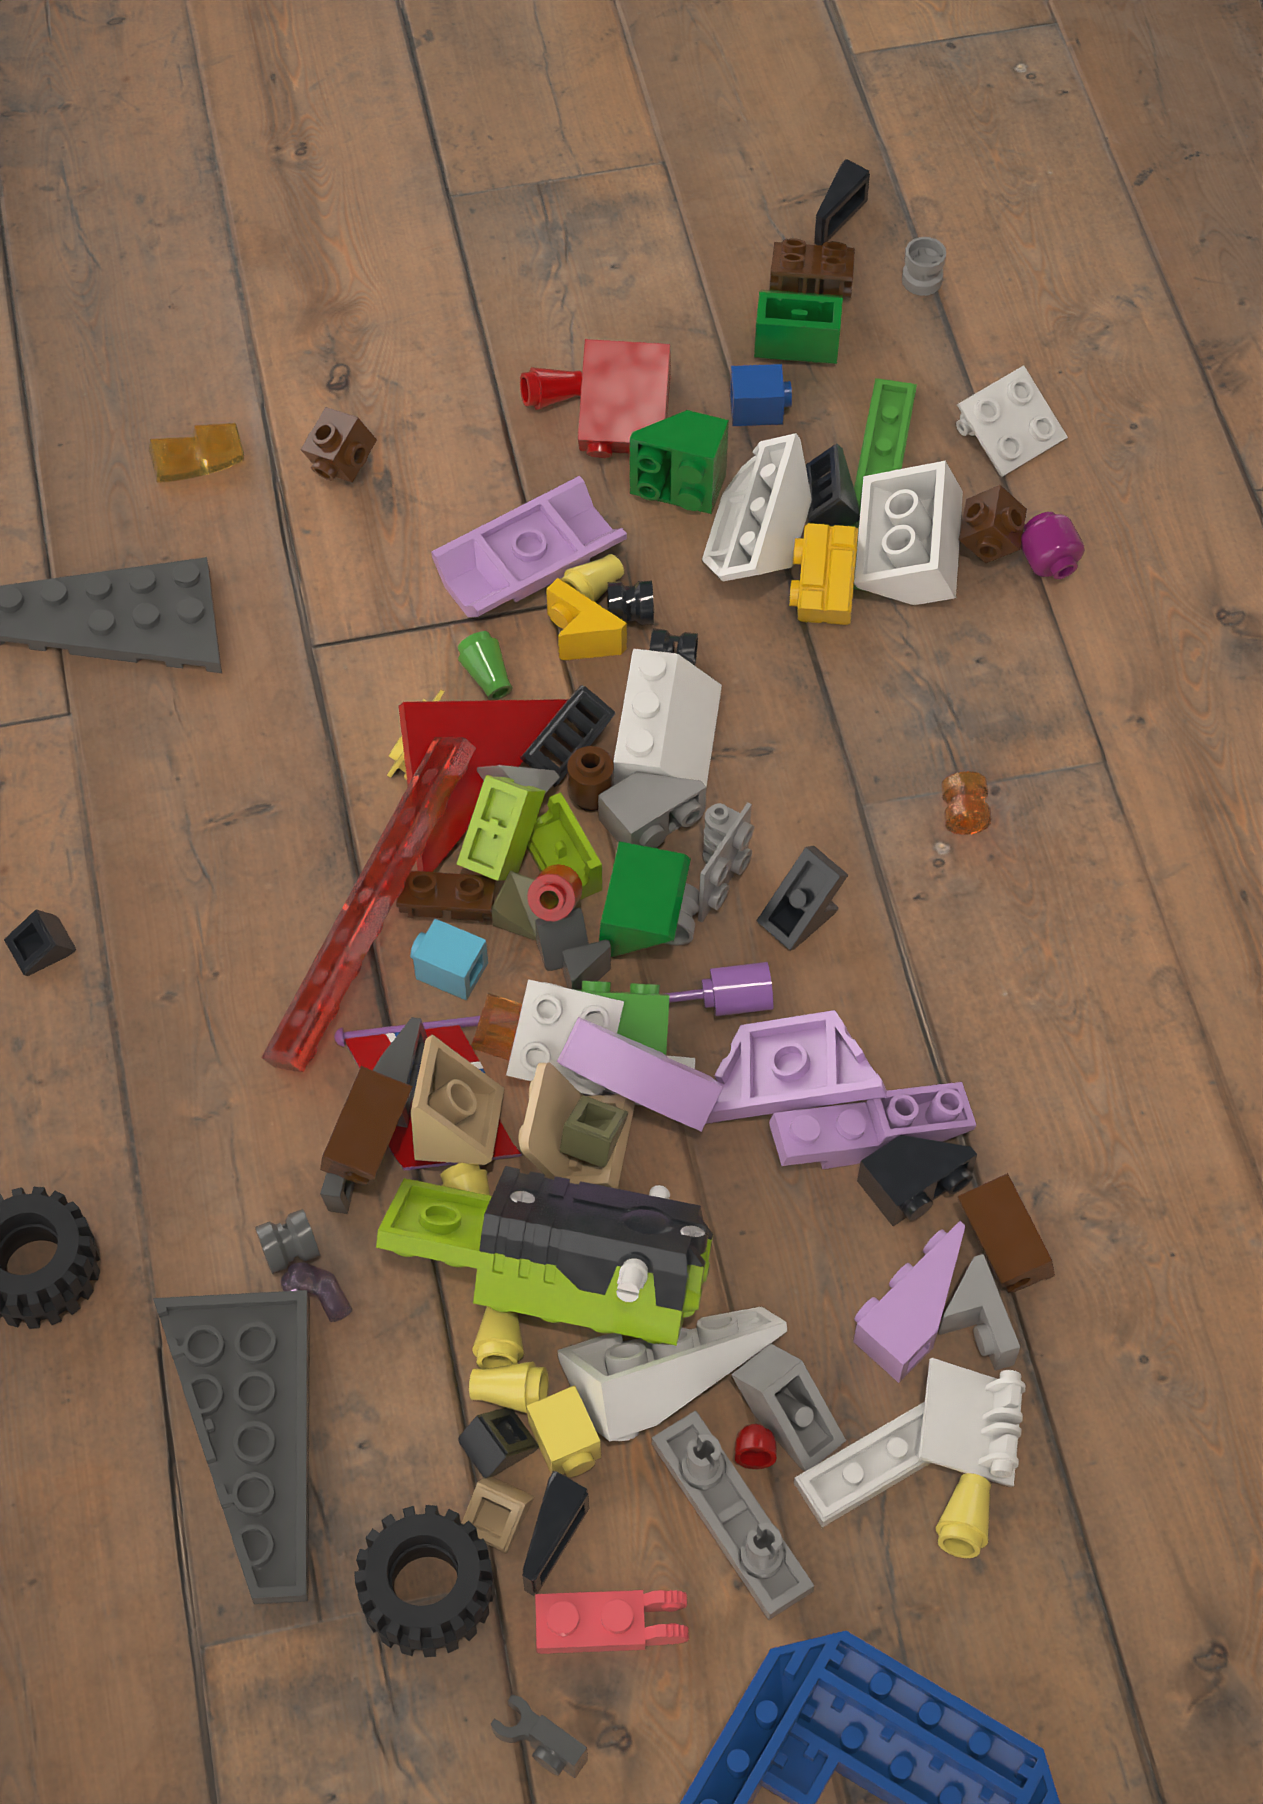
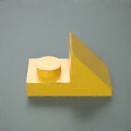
[546,578,627,660]

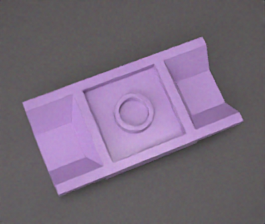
[431,476,627,617]

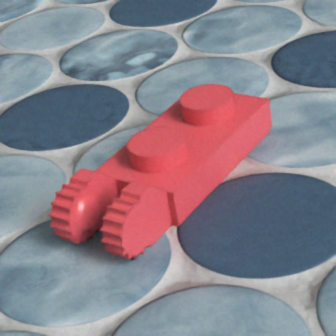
[535,1590,689,1654]

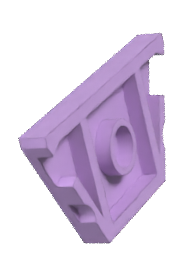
[705,1010,887,1124]

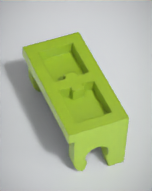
[457,775,546,881]
[527,792,603,900]

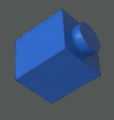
[730,364,792,426]

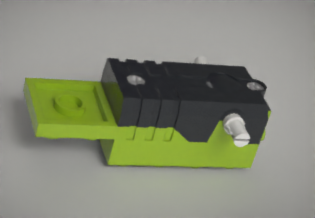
[376,1166,713,1346]

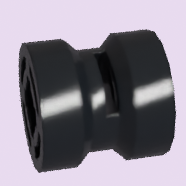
[608,580,654,625]
[649,628,698,666]

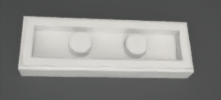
[794,1402,931,1527]

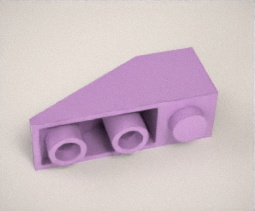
[853,1221,965,1383]

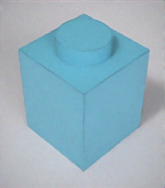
[410,919,488,1001]

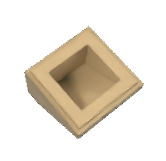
[462,1477,534,1553]

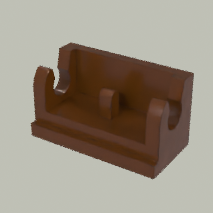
[320,1066,413,1185]
[958,1173,1055,1293]

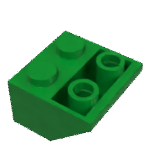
[754,289,843,364]
[630,410,729,514]

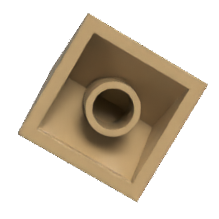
[411,1035,504,1165]

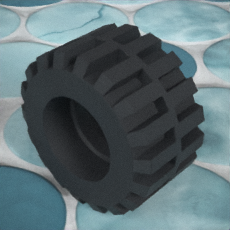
[0,1186,100,1329]
[354,1505,494,1658]

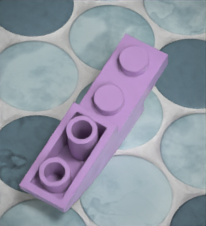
[769,1082,976,1169]

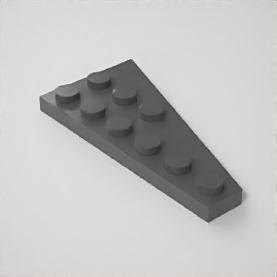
[0,557,222,673]
[153,1290,309,1604]

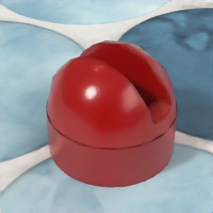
[734,1423,777,1469]

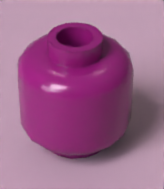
[1021,511,1085,579]

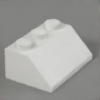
[854,461,963,605]
[613,649,722,788]

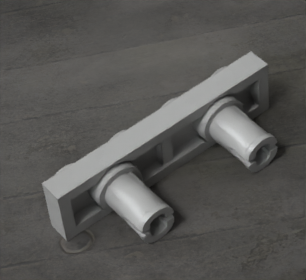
[652,1410,814,1620]

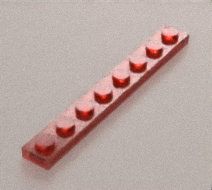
[261,737,476,1072]

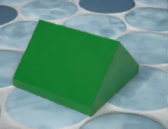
[599,841,691,957]

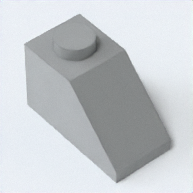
[731,1343,846,1471]

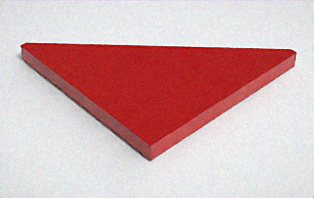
[398,699,568,872]

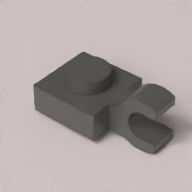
[491,1695,588,1778]

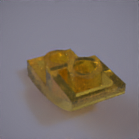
[149,423,245,483]

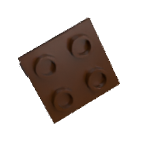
[770,238,855,298]

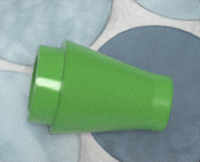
[458,631,513,700]

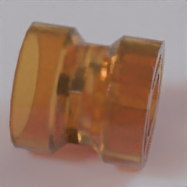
[941,771,992,835]

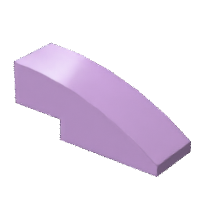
[557,1017,723,1132]

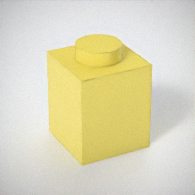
[527,1385,601,1477]

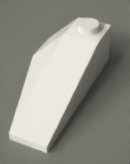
[557,1307,787,1441]

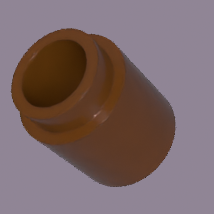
[567,746,614,811]

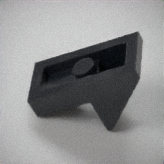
[756,846,848,950]

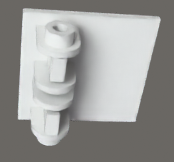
[956,365,1068,477]
[506,979,624,1096]
[919,1358,1026,1487]

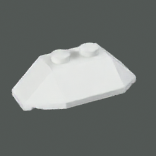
[702,433,812,582]

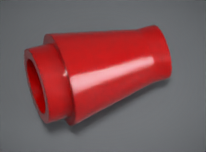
[520,367,582,410]

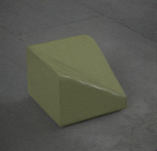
[492,871,554,941]
[560,1095,628,1167]

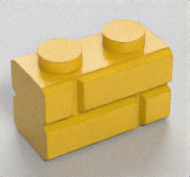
[789,523,858,625]

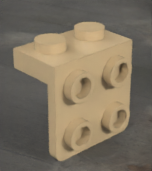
[519,1062,635,1189]

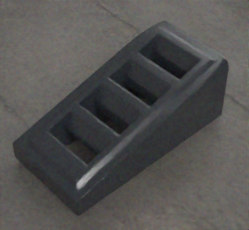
[814,159,870,245]
[805,444,860,527]
[520,685,615,787]
[522,1471,590,1596]

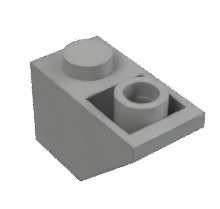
[598,772,706,848]

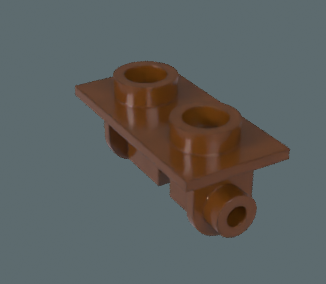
[396,870,496,923]

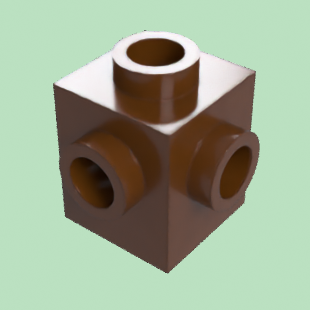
[301,407,377,483]
[959,485,1027,563]

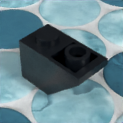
[857,1135,977,1226]

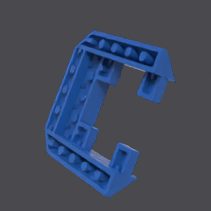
[680,1631,1060,1804]

